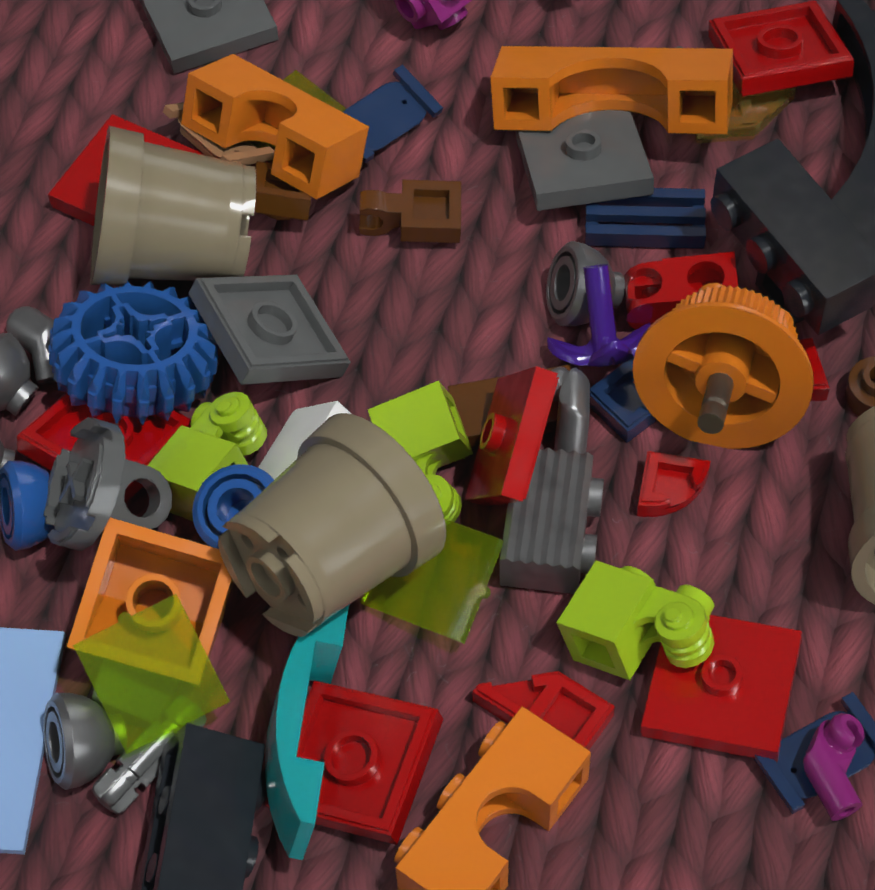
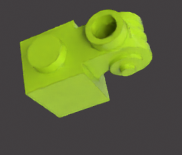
[367,381,473,527]
[147,392,267,521]
[556,560,715,680]

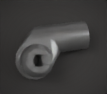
[551,367,590,454]

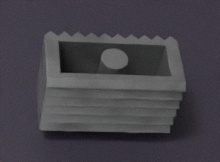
[500,448,604,594]

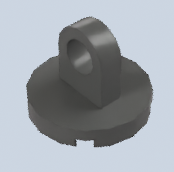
[44,417,172,551]

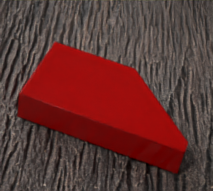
[472,671,615,750]

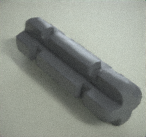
[92,695,207,814]

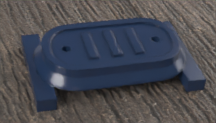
[343,64,443,163]
[754,692,875,814]

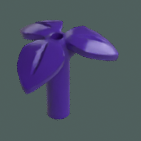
[547,264,651,367]

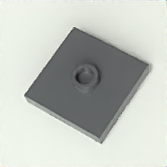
[139,0,279,74]
[516,110,654,211]
[188,274,351,385]

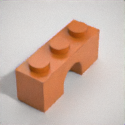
[181,54,369,200]
[394,706,591,890]

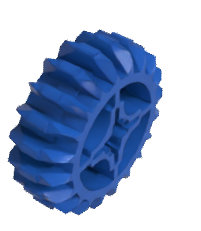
[49,280,218,426]

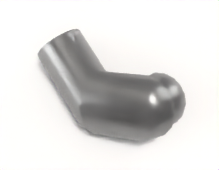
[6,306,56,384]

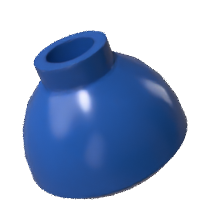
[0,461,55,551]
[192,464,274,549]

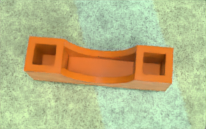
[490,46,733,134]

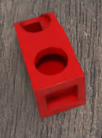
[624,251,738,330]

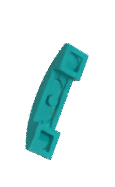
[265,605,349,860]

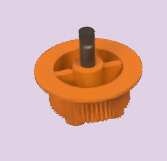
[633,283,814,449]

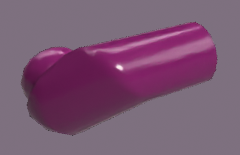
[803,713,864,821]

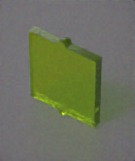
[361,519,504,644]
[73,594,231,754]

